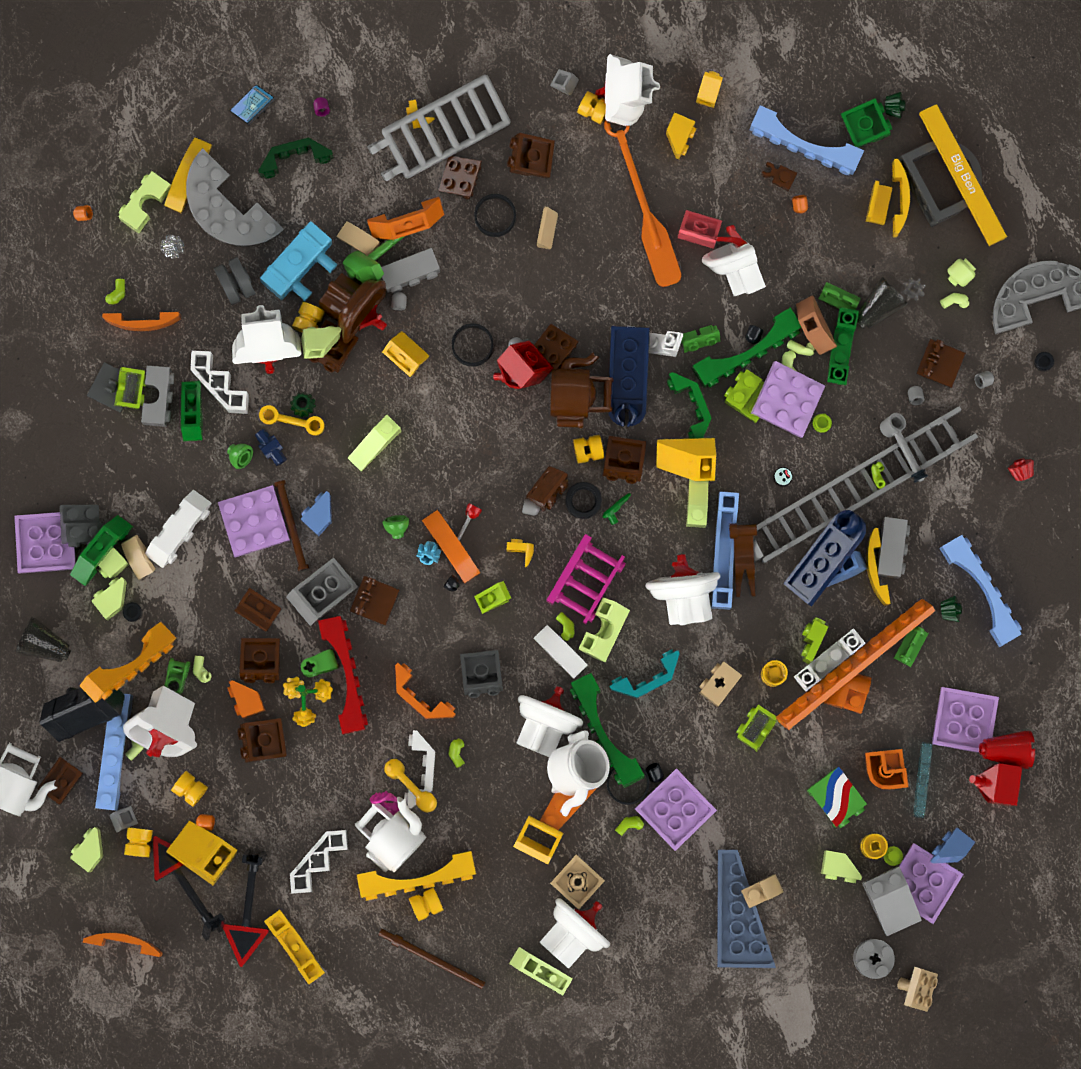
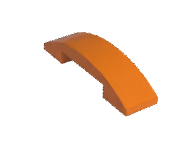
[102,312,181,331]
[422,510,480,584]
[83,933,162,957]

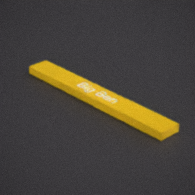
[919,104,1007,246]

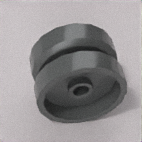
[214,256,256,306]

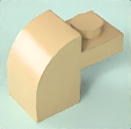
[741,874,784,908]

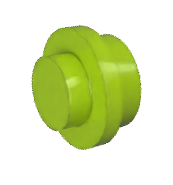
[812,414,832,433]
[883,846,903,866]

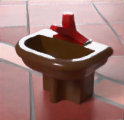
[319,273,387,343]

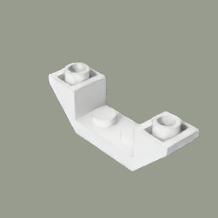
[628,326,683,357]
[794,628,866,692]
[404,730,435,809]

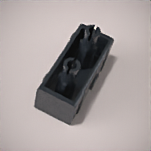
[39,687,125,742]

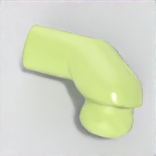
[940,293,970,309]
[787,340,816,356]
[781,350,796,371]
[193,656,211,683]
[125,740,144,761]

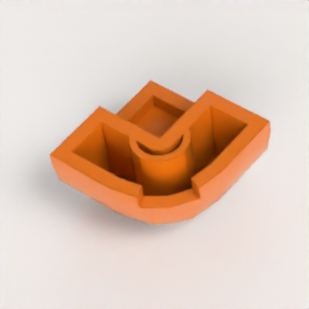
[823,674,872,714]
[865,749,908,790]

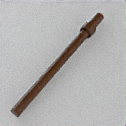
[378,929,485,989]

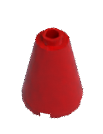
[979,731,1035,769]

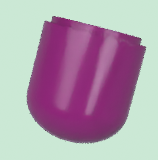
[313,97,330,117]

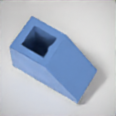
[301,491,332,536]
[930,828,975,864]

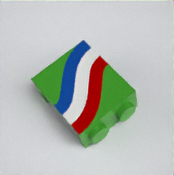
[806,767,867,828]

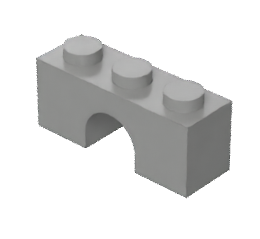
[141,366,175,427]

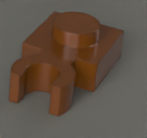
[761,162,797,191]

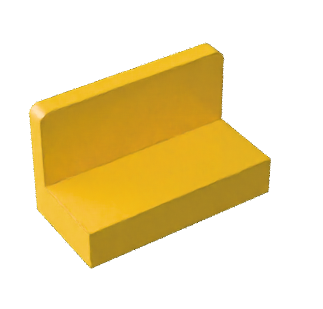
[866,181,892,225]
[382,331,429,377]

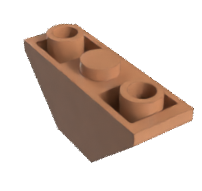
[796,295,837,355]

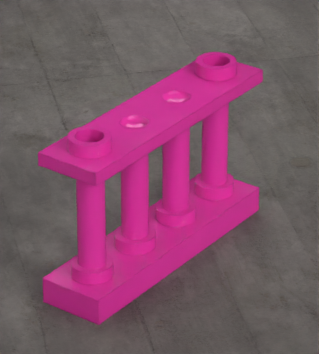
[546,534,626,624]

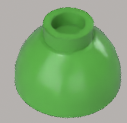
[227,443,253,469]
[382,515,409,539]

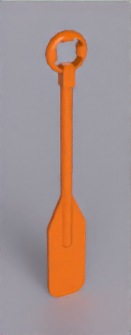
[604,119,681,287]

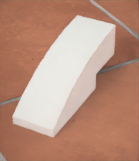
[533,625,588,679]

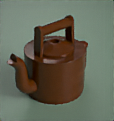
[551,352,613,428]

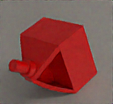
[493,340,553,389]
[969,763,1022,807]

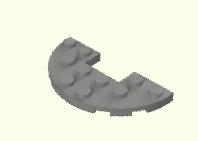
[186,148,284,246]
[993,261,1081,335]

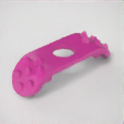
[370,791,400,816]

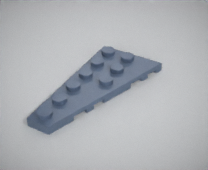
[717,850,776,968]

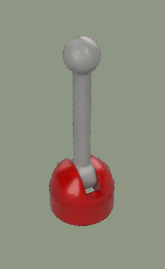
[457,503,482,541]

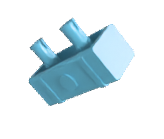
[260,221,338,301]

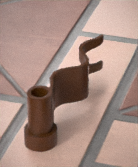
[729,523,757,597]

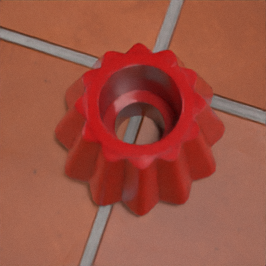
[1008,458,1034,481]

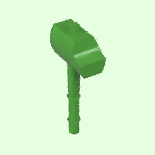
[343,236,405,282]

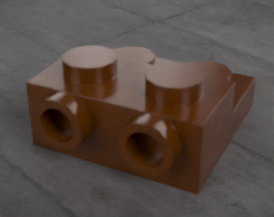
[507,133,555,178]
[308,320,359,373]
[603,436,646,484]
[239,638,280,683]
[237,718,287,763]

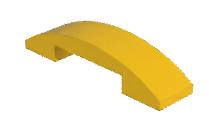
[164,137,212,213]
[892,159,910,237]
[866,528,891,606]
[264,910,325,985]

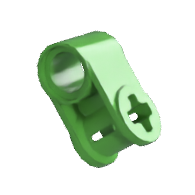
[301,649,339,678]
[165,658,190,695]

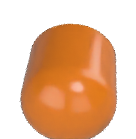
[792,195,808,214]
[73,205,93,221]
[196,814,215,831]

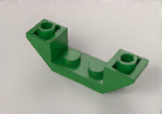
[827,308,859,386]
[667,372,712,439]
[70,515,133,587]

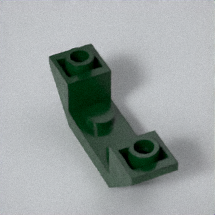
[258,137,334,179]

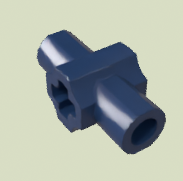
[255,428,287,466]

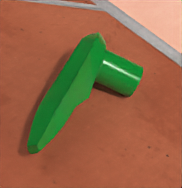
[603,493,631,525]

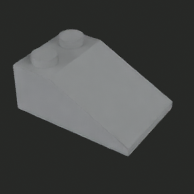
[286,558,358,626]
[862,867,922,937]

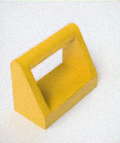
[513,816,564,864]

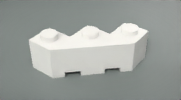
[191,351,249,414]
[145,490,212,568]
[290,830,348,894]

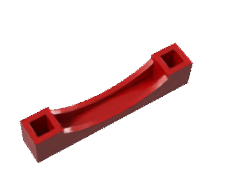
[318,616,368,735]

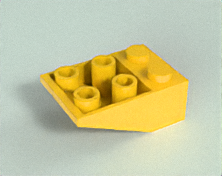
[656,438,716,481]
[166,821,237,886]

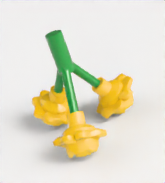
[283,676,333,727]

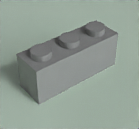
[381,248,440,293]
[877,517,910,579]

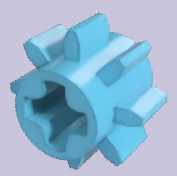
[416,541,441,565]

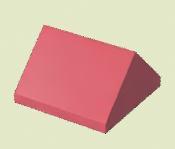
[678,210,722,249]

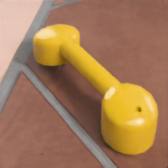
[259,405,325,436]
[384,759,437,813]

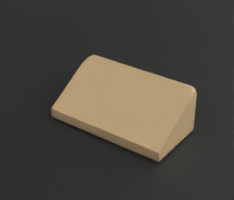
[537,207,558,249]

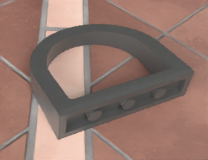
[899,141,982,227]

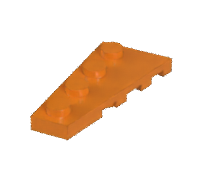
[540,788,597,830]

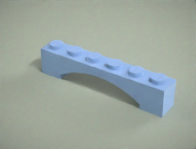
[750,105,864,175]
[711,492,739,610]
[939,535,1022,647]
[95,694,133,811]

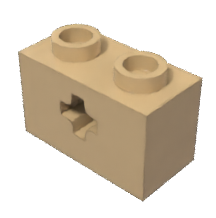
[699,662,742,707]

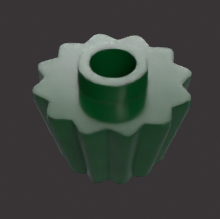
[885,92,906,118]
[290,391,316,417]
[940,596,962,622]

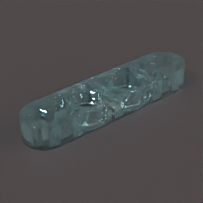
[913,742,932,818]

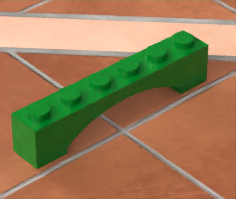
[692,307,802,388]
[569,673,645,788]

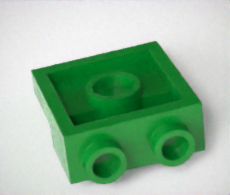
[841,98,892,148]

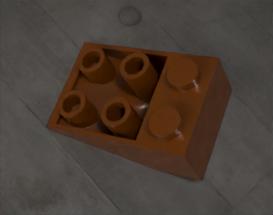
[526,466,569,512]

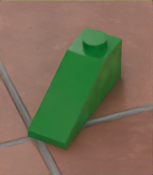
[181,381,203,441]

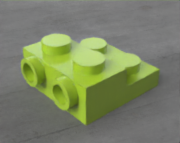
[724,369,764,423]
[801,617,828,664]

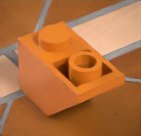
[227,680,265,719]

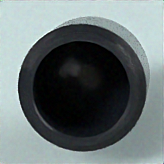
[745,325,764,344]
[645,763,664,783]

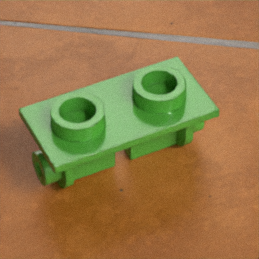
[819,282,861,310]
[681,325,721,353]
[894,627,929,667]

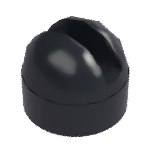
[443,575,460,592]

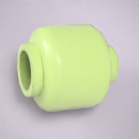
[947,258,976,287]

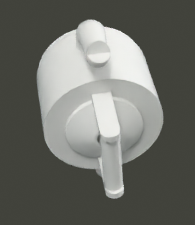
[547,730,610,817]
[0,742,58,816]
[355,797,427,872]

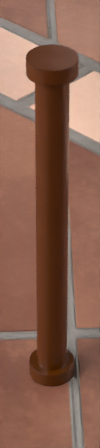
[274,480,309,571]

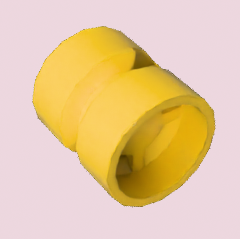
[577,91,606,125]
[292,302,325,333]
[573,434,604,464]
[761,660,788,687]
[171,771,208,807]
[124,828,153,857]
[860,834,888,859]
[409,887,444,921]

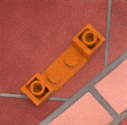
[367,197,444,240]
[395,663,456,719]

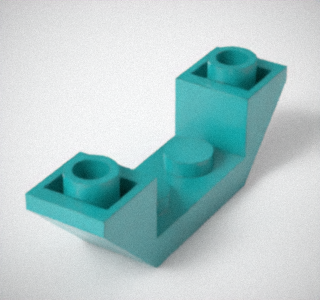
[609,649,680,699]

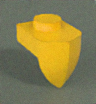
[406,100,435,129]
[507,539,534,567]

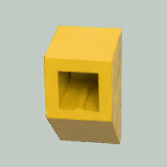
[696,71,723,108]
[666,112,697,159]

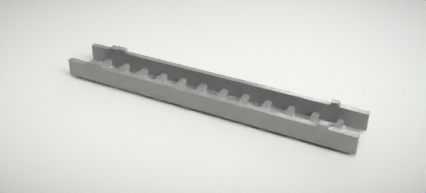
[757,406,978,564]

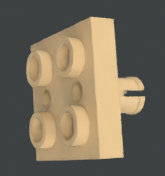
[550,855,605,909]
[898,967,938,1012]

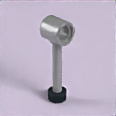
[880,413,928,483]

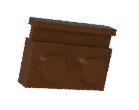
[234,588,282,632]
[37,757,83,805]

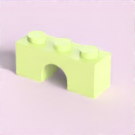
[118,171,171,233]
[579,597,630,662]

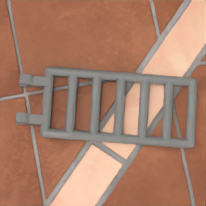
[367,75,511,181]

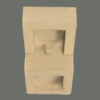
[336,221,381,256]
[121,535,156,580]

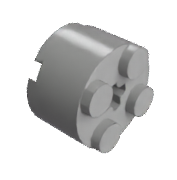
[853,939,895,979]

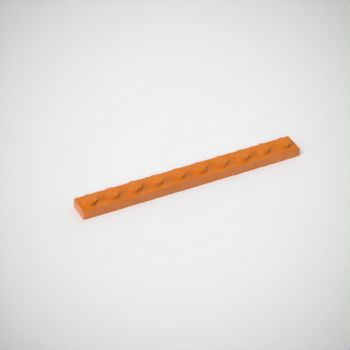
[776,599,935,730]

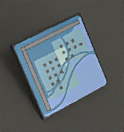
[230,85,275,125]

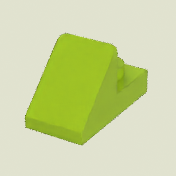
[474,581,511,614]

